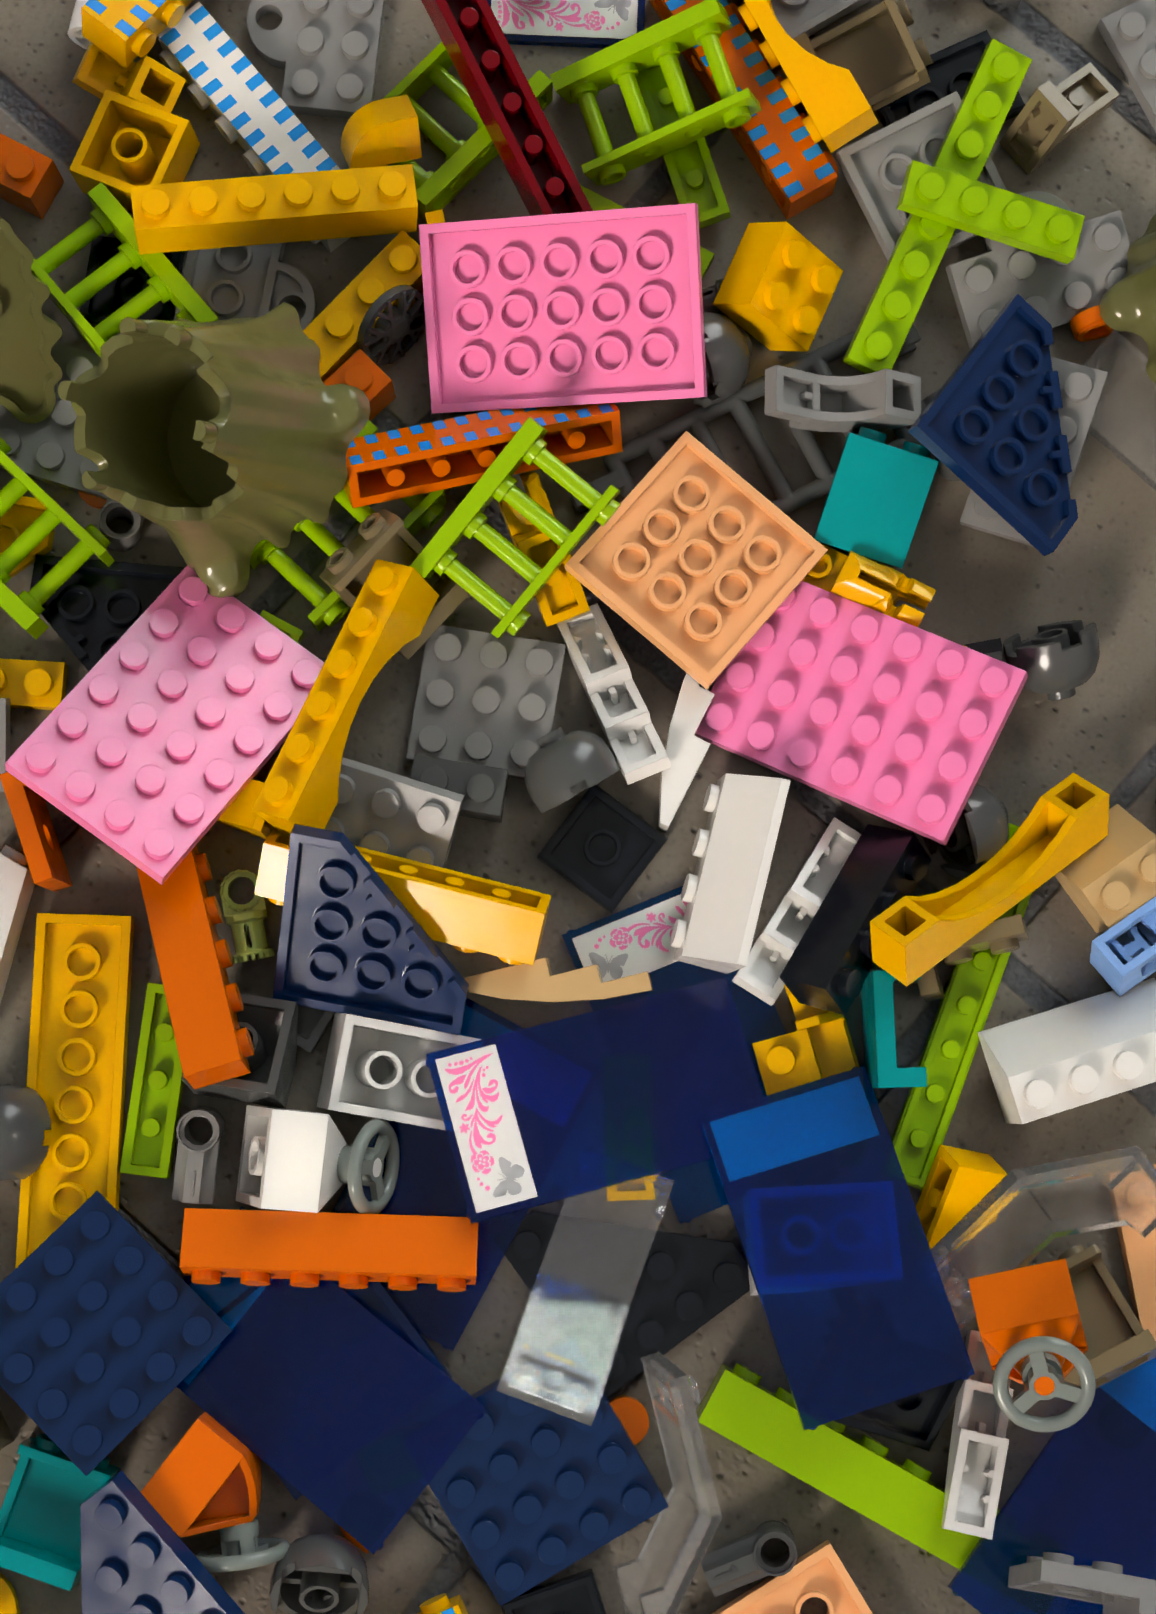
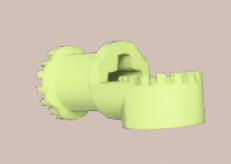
[220,869,275,964]

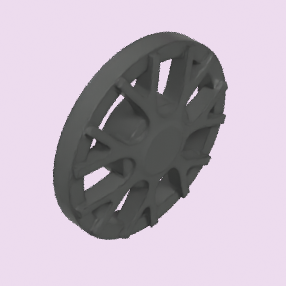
[357,285,426,365]

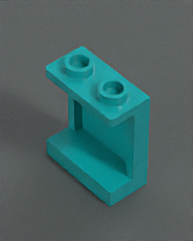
[813,427,939,569]
[861,964,927,1089]
[0,1433,120,1591]

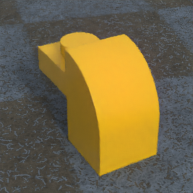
[72,42,186,113]
[341,94,422,169]

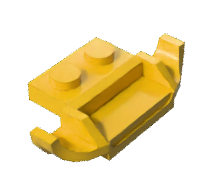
[752,985,872,1170]

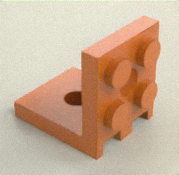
[0,772,73,892]

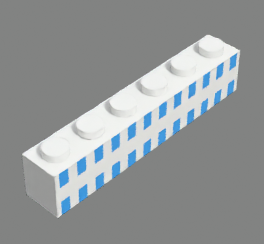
[157,2,350,253]

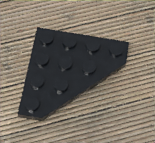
[30,554,184,672]
[494,1211,750,1397]

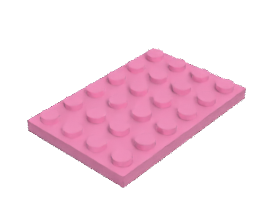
[419,203,707,414]
[5,565,325,885]
[695,581,1028,846]

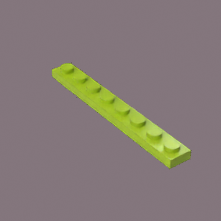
[842,38,1032,374]

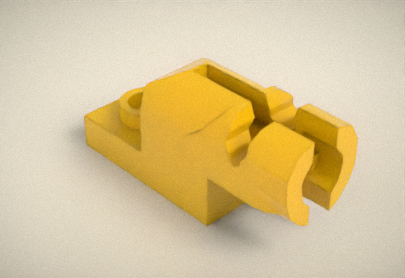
[498,472,590,627]
[803,542,936,627]

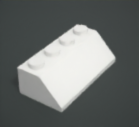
[670,773,791,974]
[977,978,1156,1124]

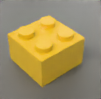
[69,89,200,212]
[713,221,843,352]

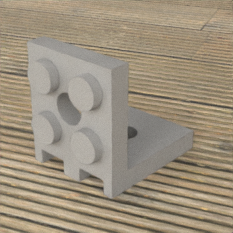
[1008,1552,1156,1614]

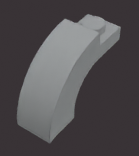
[764,365,921,433]

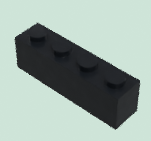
[780,824,932,1015]

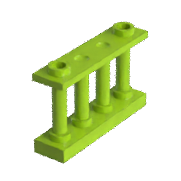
[550,0,762,186]
[383,42,553,221]
[31,182,219,358]
[410,417,621,639]
[250,419,447,632]
[0,437,115,640]

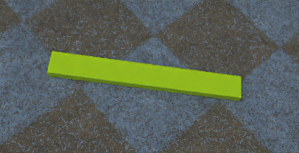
[879,823,1032,1191]

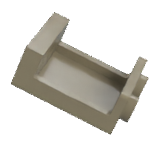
[793,0,933,112]
[319,508,469,660]
[1058,1244,1156,1389]

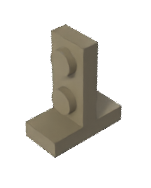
[999,62,1120,175]
[917,914,1029,1002]

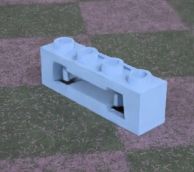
[1089,896,1156,997]

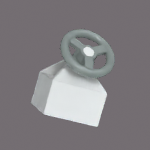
[235,1105,400,1214]

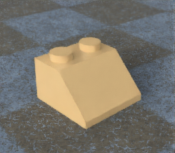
[1055,804,1156,933]

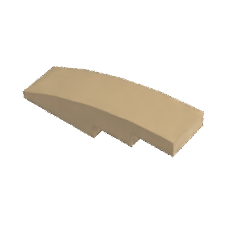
[464,957,654,1003]

